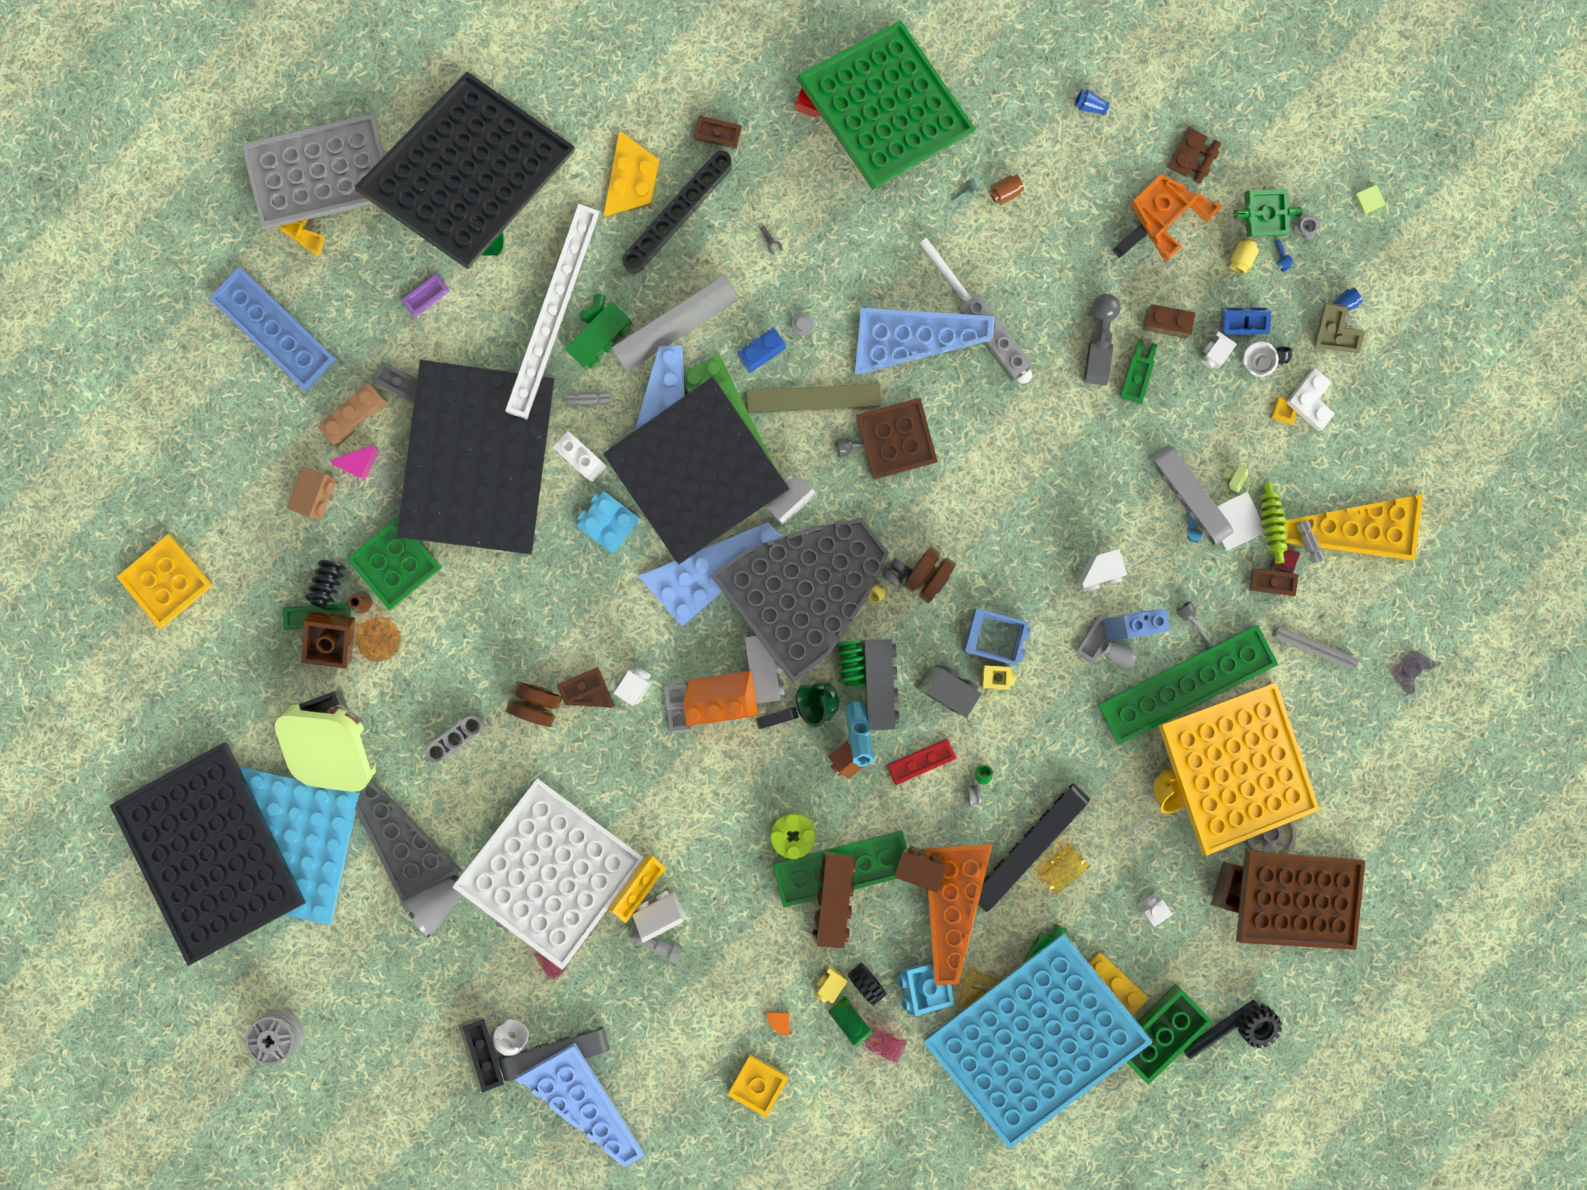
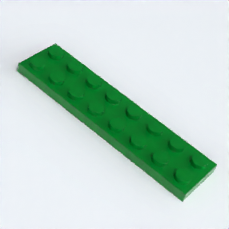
[1097,625,1278,745]

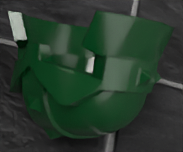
[796,681,840,728]

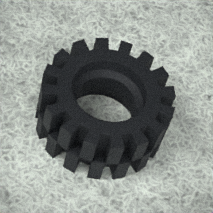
[847,963,887,1006]
[1237,1003,1282,1048]

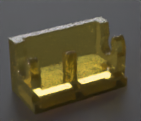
[1036,843,1090,895]

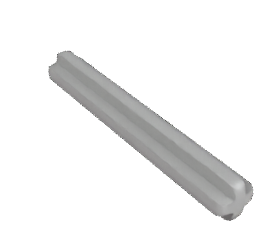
[1273,626,1359,670]

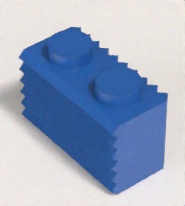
[738,327,786,374]

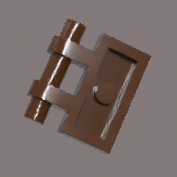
[1167,127,1221,184]

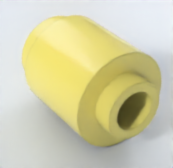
[1229,239,1259,275]

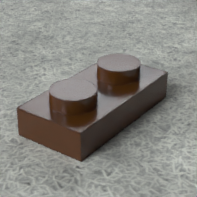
[694,115,742,149]
[1249,568,1299,596]

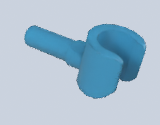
[1187,513,1202,543]

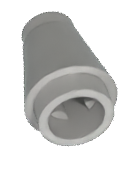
[1102,641,1137,669]

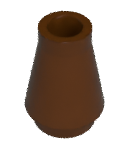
[348,591,372,614]

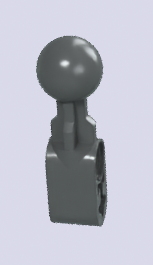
[1084,293,1121,386]

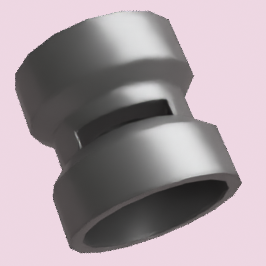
[882,558,912,589]

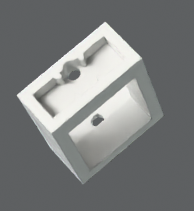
[553,431,607,483]

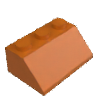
[683,671,758,726]

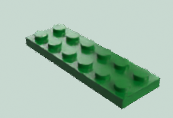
[772,830,907,908]

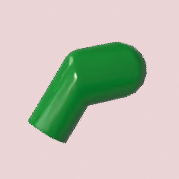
[580,294,606,323]

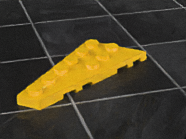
[1283,494,1423,560]

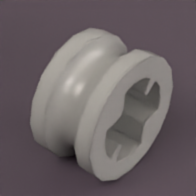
[967,785,982,807]

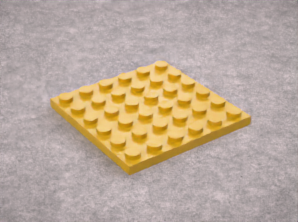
[1158,683,1320,856]

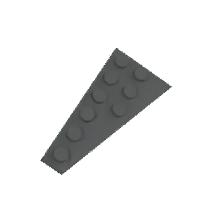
[355,778,462,901]

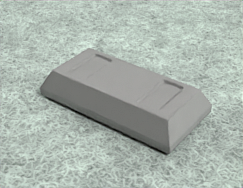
[1075,615,1109,664]

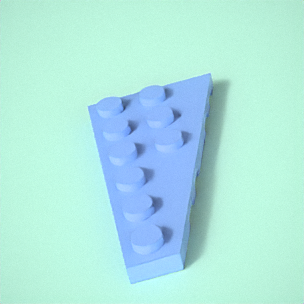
[855,308,995,375]
[620,345,684,483]
[638,522,782,627]
[515,1043,644,1167]

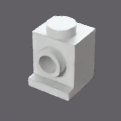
[1201,331,1237,369]
[1137,892,1173,927]

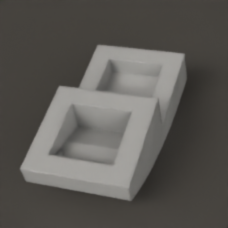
[664,684,692,733]

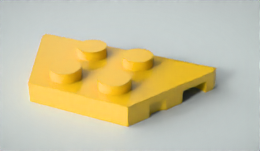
[604,132,659,217]

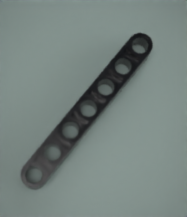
[622,150,732,274]
[978,783,1090,912]

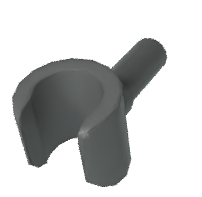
[760,226,782,255]

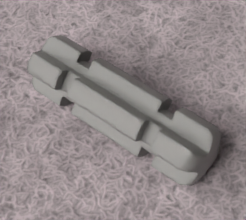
[566,391,610,406]
[1296,520,1324,564]

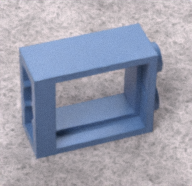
[963,608,1031,666]
[1103,608,1170,641]

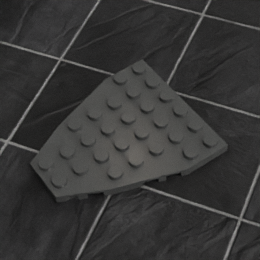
[710,518,889,683]

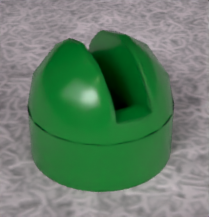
[974,765,993,785]

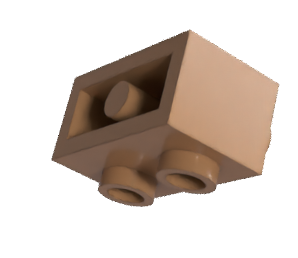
[287,467,336,521]

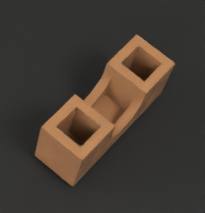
[318,382,388,446]

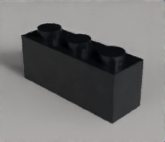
[459,1017,504,1093]

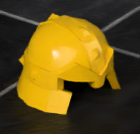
[1153,768,1185,814]

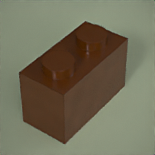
[1143,304,1196,338]

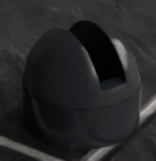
[1275,346,1293,364]

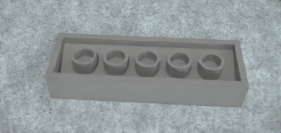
[612,274,738,372]

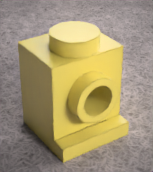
[981,665,1015,690]
[815,965,848,1004]

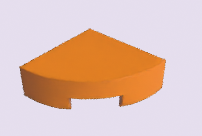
[767,1011,789,1036]

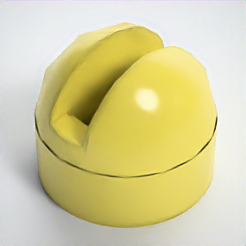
[868,584,886,604]

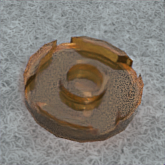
[356,617,402,662]

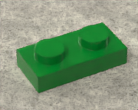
[828,997,873,1047]

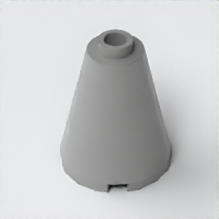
[400,877,463,938]

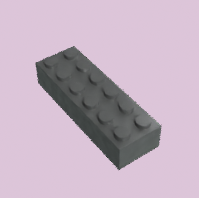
[916,665,982,718]

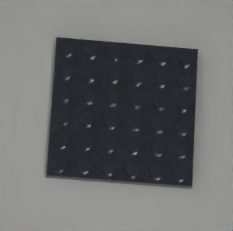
[603,377,790,565]

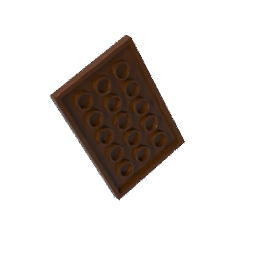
[1236,850,1365,950]

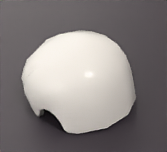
[1243,341,1279,377]
[492,1019,529,1056]

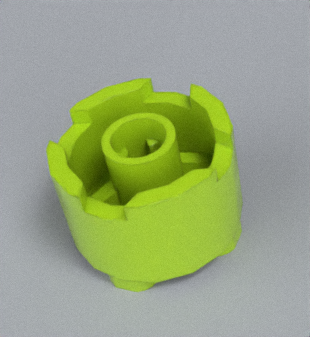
[771,812,816,859]

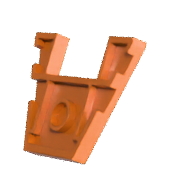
[1130,174,1222,262]

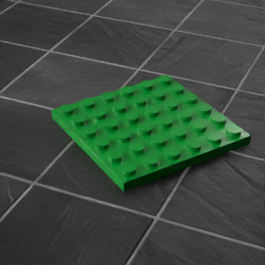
[796,21,976,190]

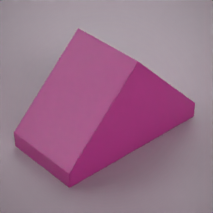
[330,445,379,480]

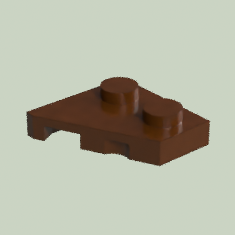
[557,667,615,708]

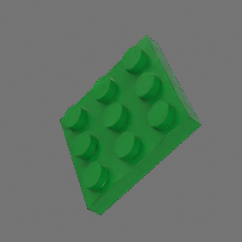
[347,516,442,611]

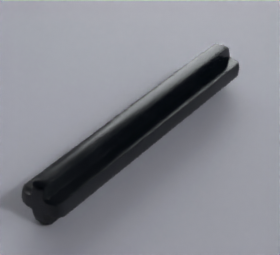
[1183,1000,1257,1059]

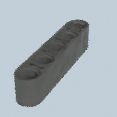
[498,1027,610,1081]

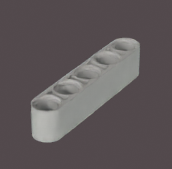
[1150,445,1234,545]

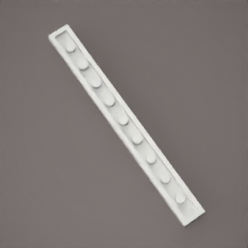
[506,204,600,419]

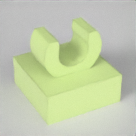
[1222,465,1249,494]

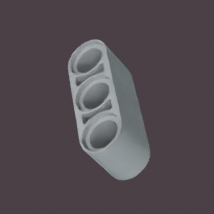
[425,715,485,763]

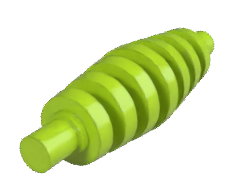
[1261,482,1287,564]

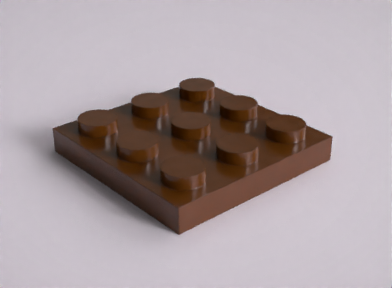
[856,398,938,480]

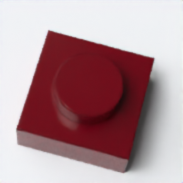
[1270,548,1300,573]

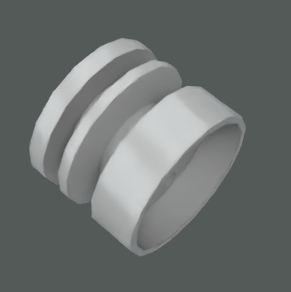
[245,1009,303,1065]

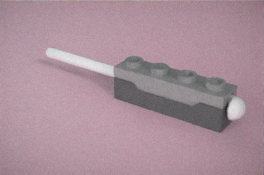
[920,238,1033,384]

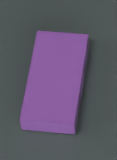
[401,273,450,318]

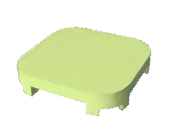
[275,704,376,792]

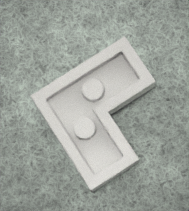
[1286,368,1335,431]

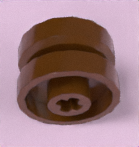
[902,546,956,603]
[505,681,563,727]

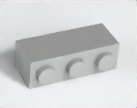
[745,636,785,704]

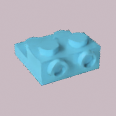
[576,491,640,554]
[897,962,955,1016]

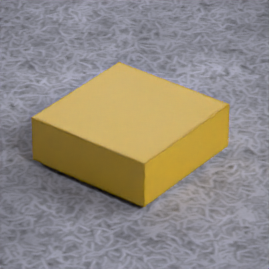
[1271,396,1297,425]

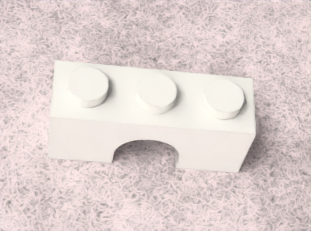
[614,668,653,706]

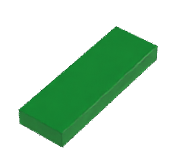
[282,603,351,630]

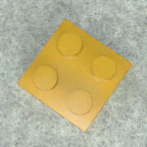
[727,1054,789,1118]

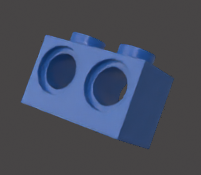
[1220,307,1271,334]

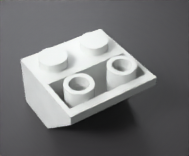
[1076,549,1127,592]

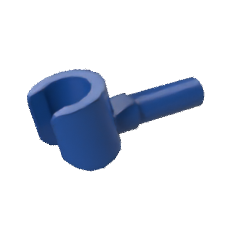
[1275,239,1293,272]

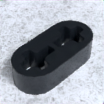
[1112,224,1148,259]
[756,707,799,729]

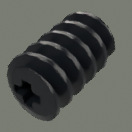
[305,560,347,610]

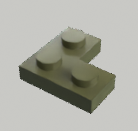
[1314,303,1365,353]

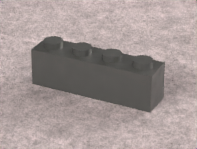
[864,639,899,730]

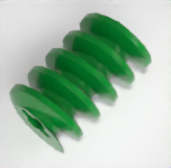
[836,640,866,686]

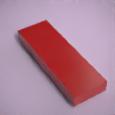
[887,738,957,786]

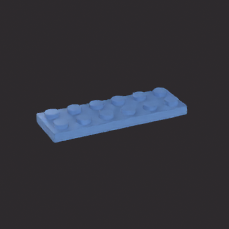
[209,266,337,391]

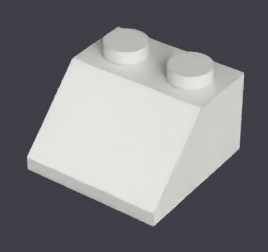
[765,475,815,526]
[633,890,686,943]

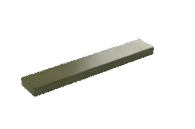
[747,384,881,413]

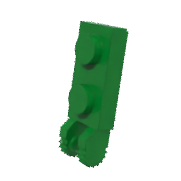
[1119,339,1157,405]

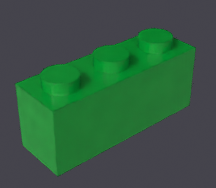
[565,301,633,370]

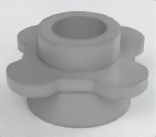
[1294,214,1320,240]

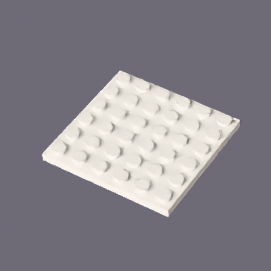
[452,778,644,970]

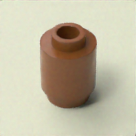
[989,174,1024,205]

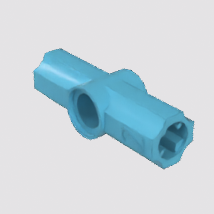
[845,701,873,766]

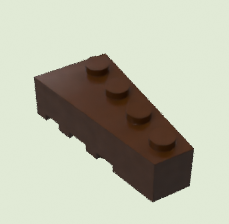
[812,851,856,948]

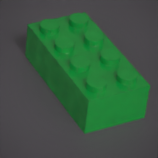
[1126,984,1213,1085]

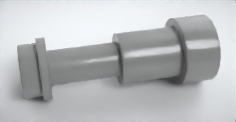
[631,930,683,964]

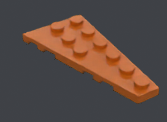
[925,844,993,985]

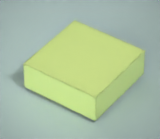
[1355,185,1386,215]

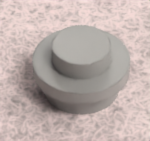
[791,313,814,336]

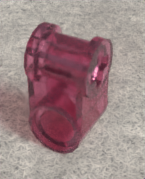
[864,1027,907,1063]

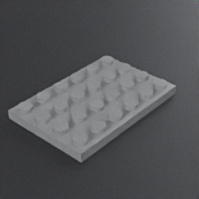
[241,114,385,230]

